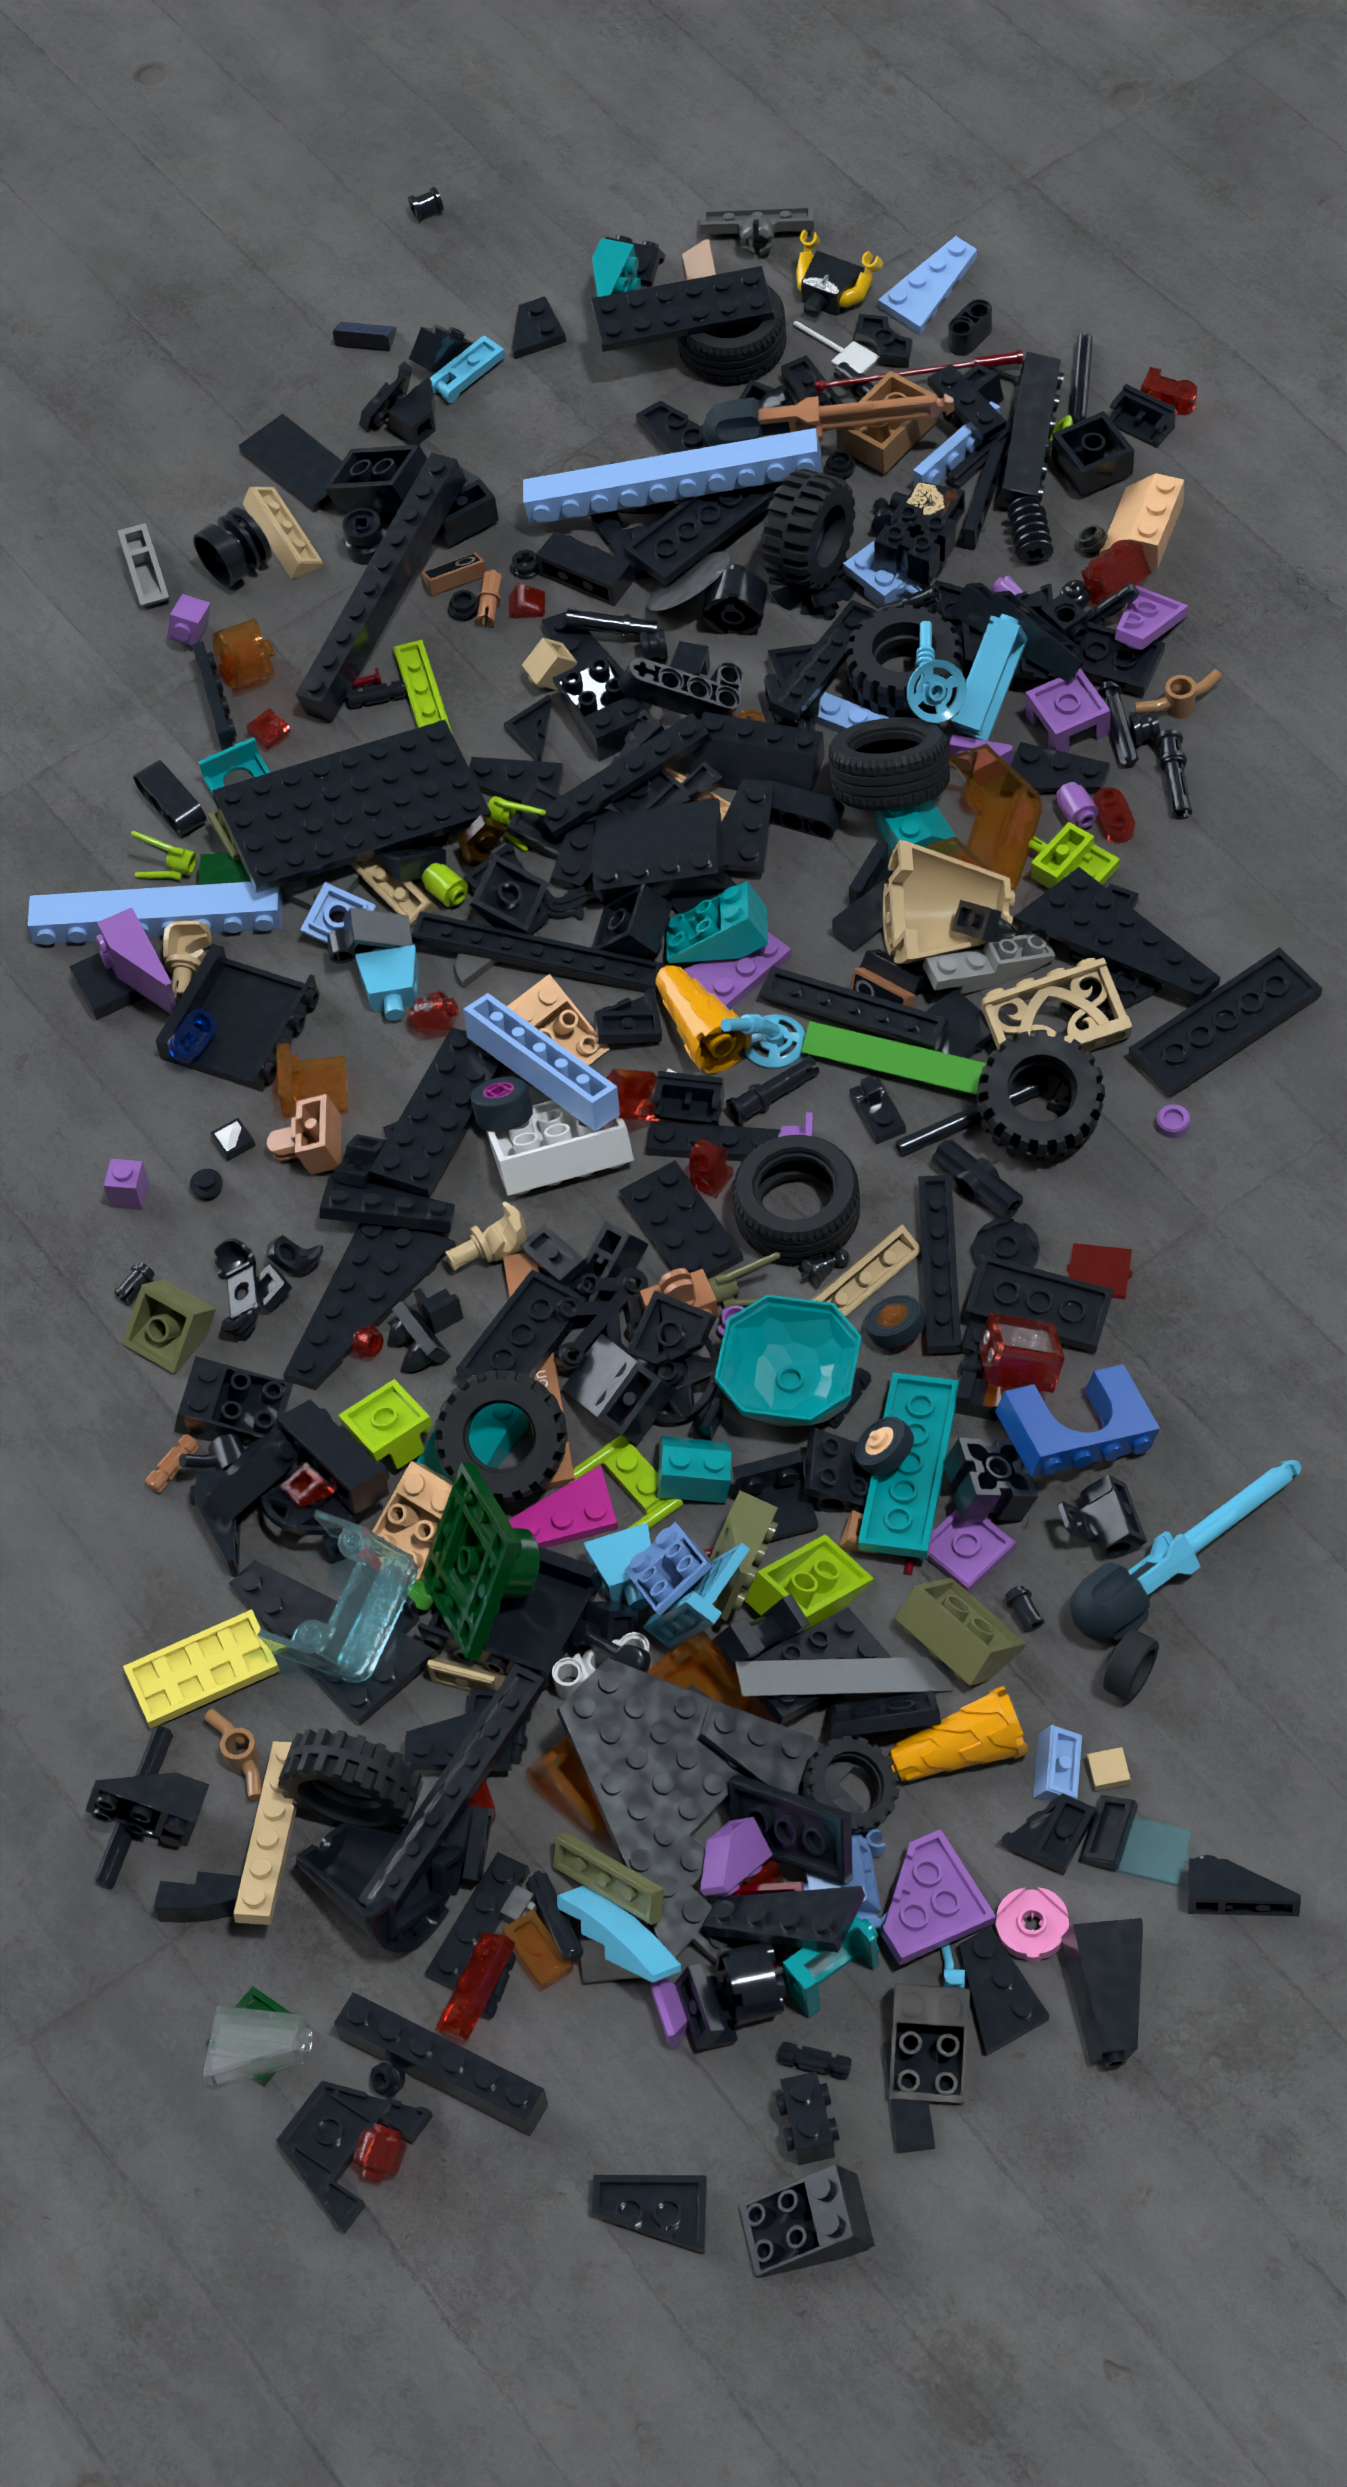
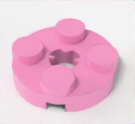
[996,1887,1069,1963]

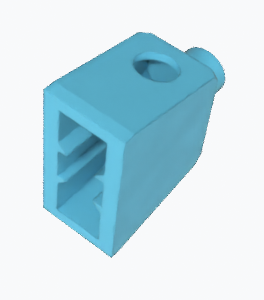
[355,945,419,1021]
[584,1523,651,1610]

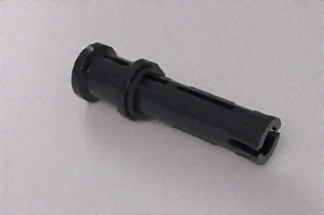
[1155,729,1192,820]
[726,1056,820,1125]

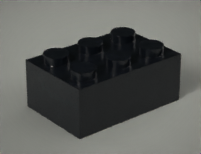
[324,445,427,515]

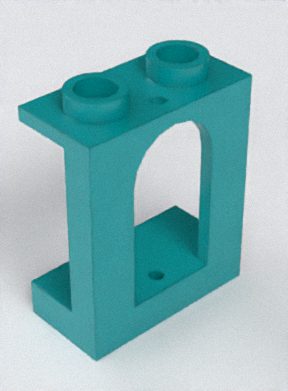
[198,737,270,796]

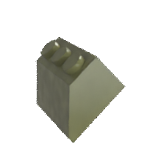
[895,1577,1027,1686]

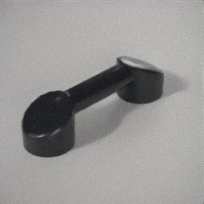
[571,1619,651,1673]

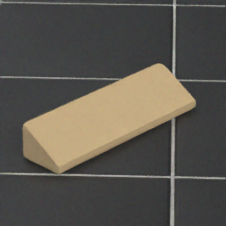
[243,487,324,579]
[350,855,438,927]
[810,1224,922,1317]

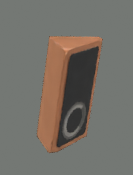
[421,552,486,596]
[850,967,917,1007]

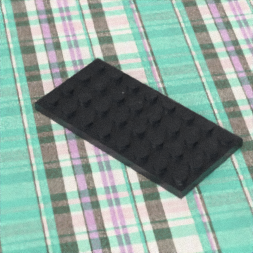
[212,720,491,893]

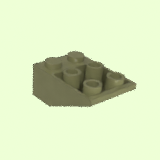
[710,1491,778,1621]

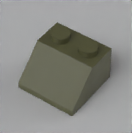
[122,1279,216,1374]

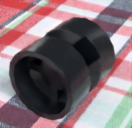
[342,508,383,565]

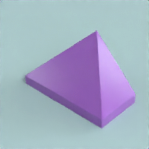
[648,1978,689,2050]

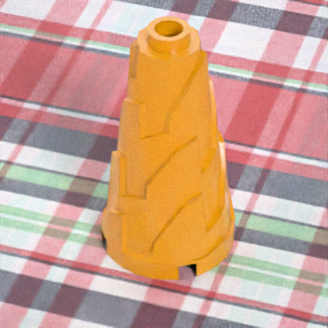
[655,965,752,1073]
[885,1686,1030,1781]

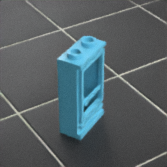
[951,614,1028,741]

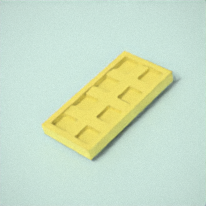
[123,1609,280,1729]

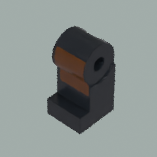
[956,1370,1020,1421]

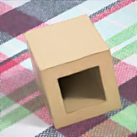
[522,638,578,690]

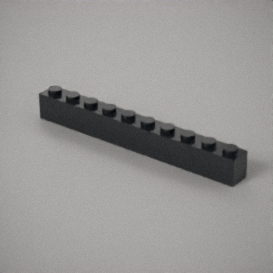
[295,452,466,722]

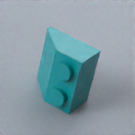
[876,800,961,854]
[657,1436,732,1503]

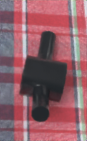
[179,1434,245,1471]

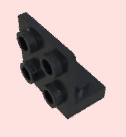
[732,1450,819,1543]

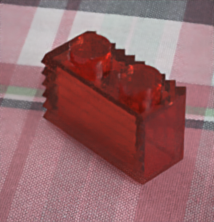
[1081,540,1152,605]

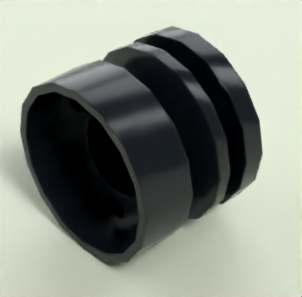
[193,507,272,587]

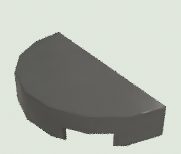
[455,953,498,988]

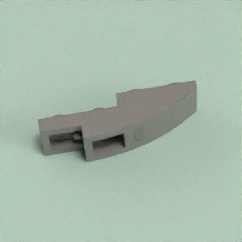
[923,932,1055,994]

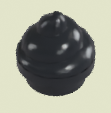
[1060,580,1090,609]

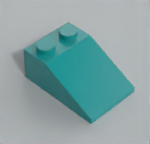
[416,1375,531,1479]

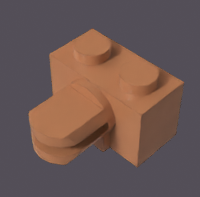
[266,1094,342,1175]
[640,1268,719,1319]

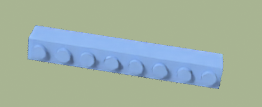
[28,882,283,945]

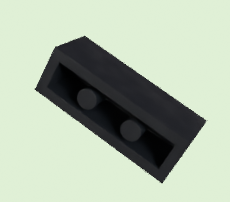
[536,531,633,607]

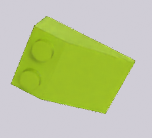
[745,1534,874,1634]

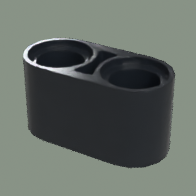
[948,299,992,356]

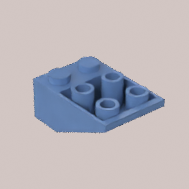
[624,1522,712,1616]

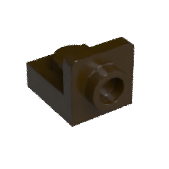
[457,815,507,866]

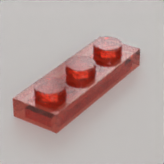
[435,1932,516,2041]

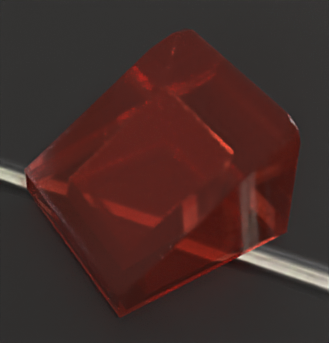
[509,583,545,619]
[281,1463,334,1507]

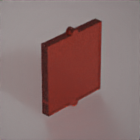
[1067,1243,1132,1299]

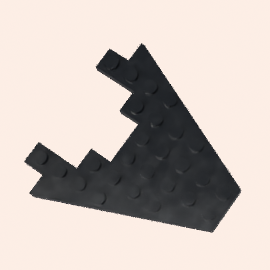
[556,1658,864,1966]

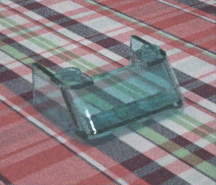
[257,1510,418,1683]

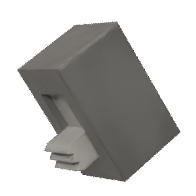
[500,1885,537,1928]

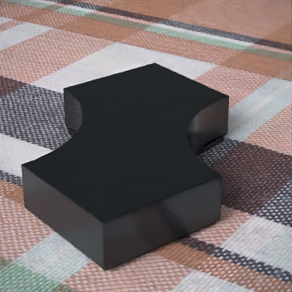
[855,314,913,368]

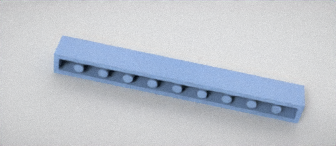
[523,428,823,525]

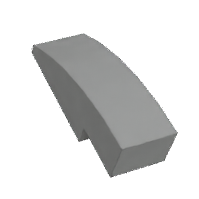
[117,523,170,607]

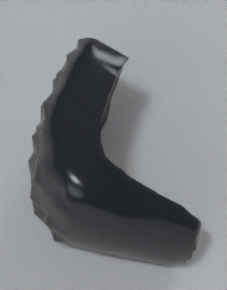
[267,1235,323,1275]

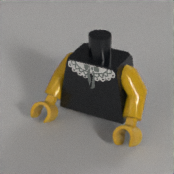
[796,230,883,318]

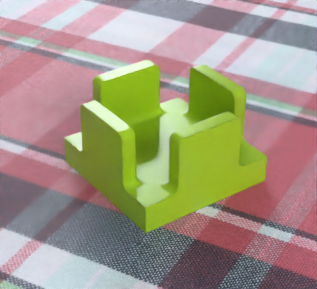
[338,1379,433,1469]

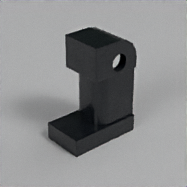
[712,1594,810,1671]

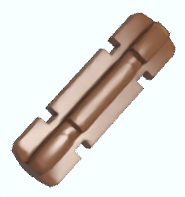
[145,1434,199,1493]

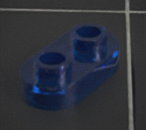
[167,1009,217,1063]

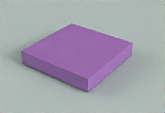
[928,1509,1016,1592]

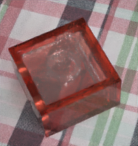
[979,1313,1065,1393]

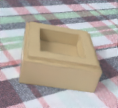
[1087,1747,1131,1791]

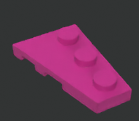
[509,1465,618,1548]

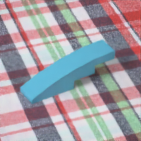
[557,1886,681,1983]

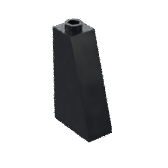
[1061,1918,1143,2068]

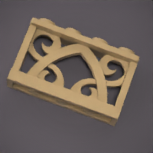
[981,958,1132,1053]

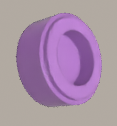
[1157,1104,1190,1138]

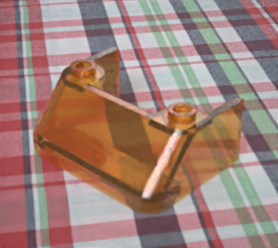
[925,743,1043,891]

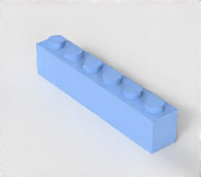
[464,993,620,1132]

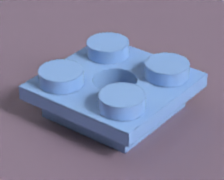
[300,882,376,944]

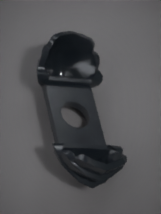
[214,1238,260,1336]

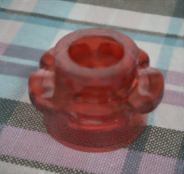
[353,1325,384,1357]

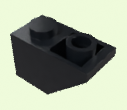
[409,325,473,372]
[387,377,436,445]

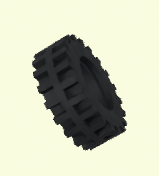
[278,1728,423,1834]

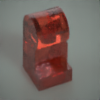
[1141,367,1198,415]
[689,1138,734,1199]

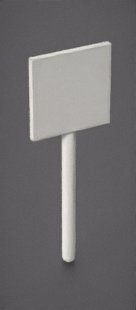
[793,321,880,373]

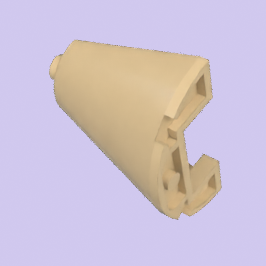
[883,840,1017,964]

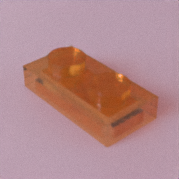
[502,1910,573,1990]

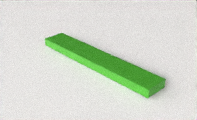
[801,1021,987,1096]

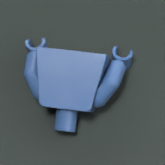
[804,1829,888,1935]

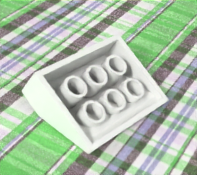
[486,1100,634,1196]

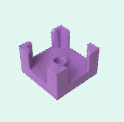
[1026,668,1111,753]

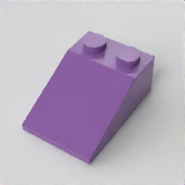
[95,907,176,1014]

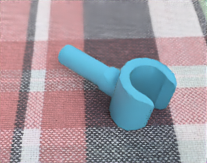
[941,1944,965,1988]

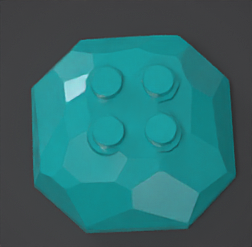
[715,1295,862,1427]

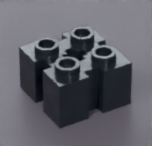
[874,501,956,586]
[943,1438,1039,1521]

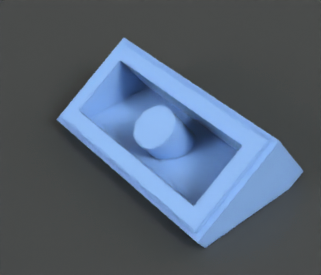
[1033,1725,1082,1801]

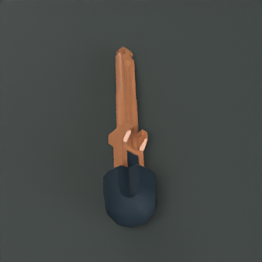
[703,394,955,447]

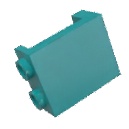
[783,1914,880,2019]

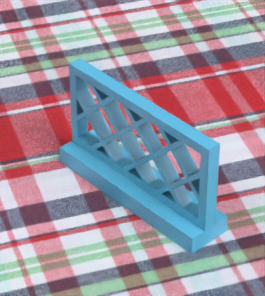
[643,1543,750,1649]

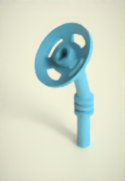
[907,621,967,723]
[721,1014,806,1069]

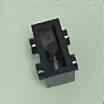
[775,2071,840,2166]

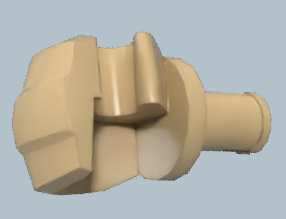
[163,921,212,1001]
[445,1201,527,1271]

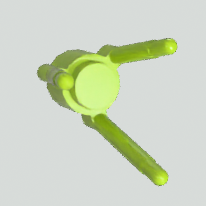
[487,796,546,852]
[131,831,197,881]

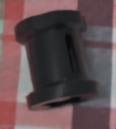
[408,187,444,221]

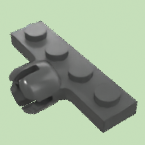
[700,205,815,255]

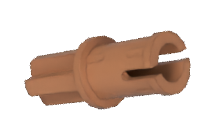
[476,569,502,627]

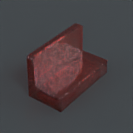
[606,1069,659,1121]

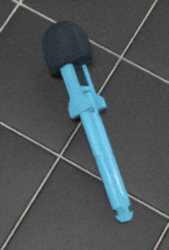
[1070,1460,1302,1642]

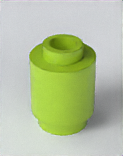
[422,863,468,907]

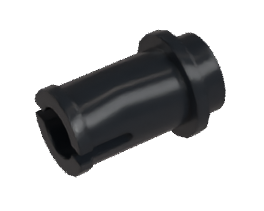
[114,1262,155,1305]
[1005,1585,1045,1633]

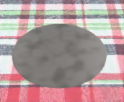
[647,552,730,611]

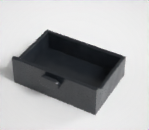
[69,953,168,1021]

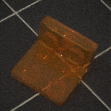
[276,1043,348,1119]

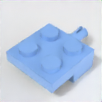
[843,539,923,607]

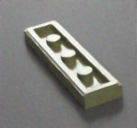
[553,1832,664,1925]

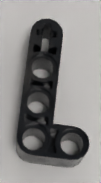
[618,658,743,720]

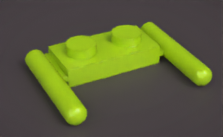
[568,1435,684,1529]

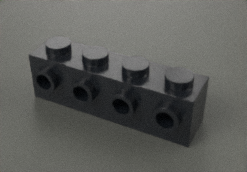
[276,1399,389,1514]

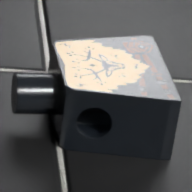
[889,482,965,525]

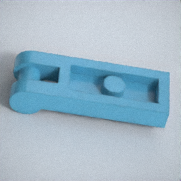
[430,335,505,403]

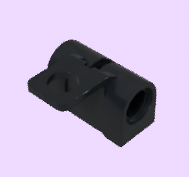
[1058,1474,1147,1559]

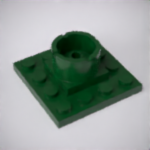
[420,1462,540,1660]

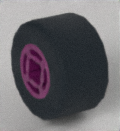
[471,1077,533,1132]

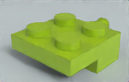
[1028,822,1120,889]

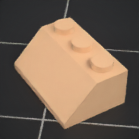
[1099,473,1184,570]

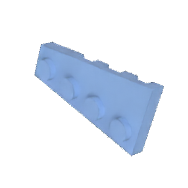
[878,236,977,335]

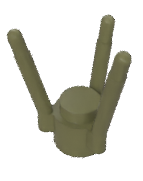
[708,1252,780,1308]

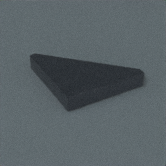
[504,695,552,761]

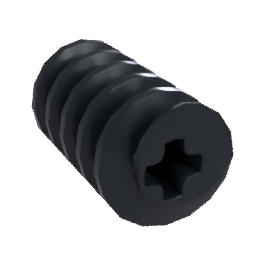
[1007,496,1054,563]

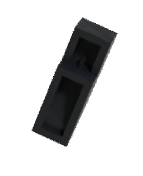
[154,1871,242,1923]

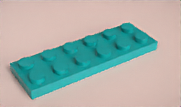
[858,1372,960,1559]

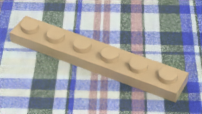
[234,1741,297,1925]

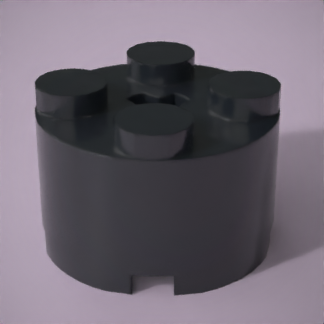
[703,564,767,635]
[716,1942,786,2025]

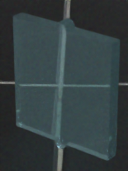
[1116,1817,1192,1887]

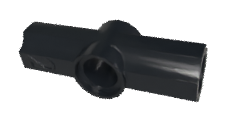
[932,1139,1023,1219]

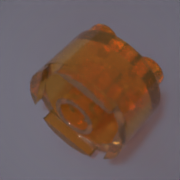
[212,618,274,689]

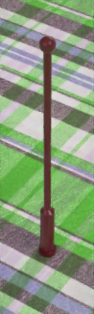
[814,350,1023,392]

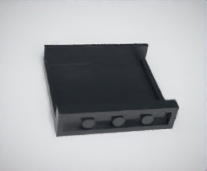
[155,943,320,1092]
[417,1546,602,1687]

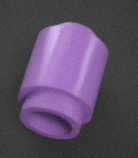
[1056,782,1099,828]

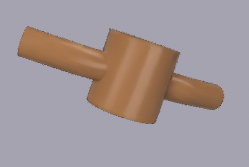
[1135,669,1223,719]
[204,1709,262,1800]

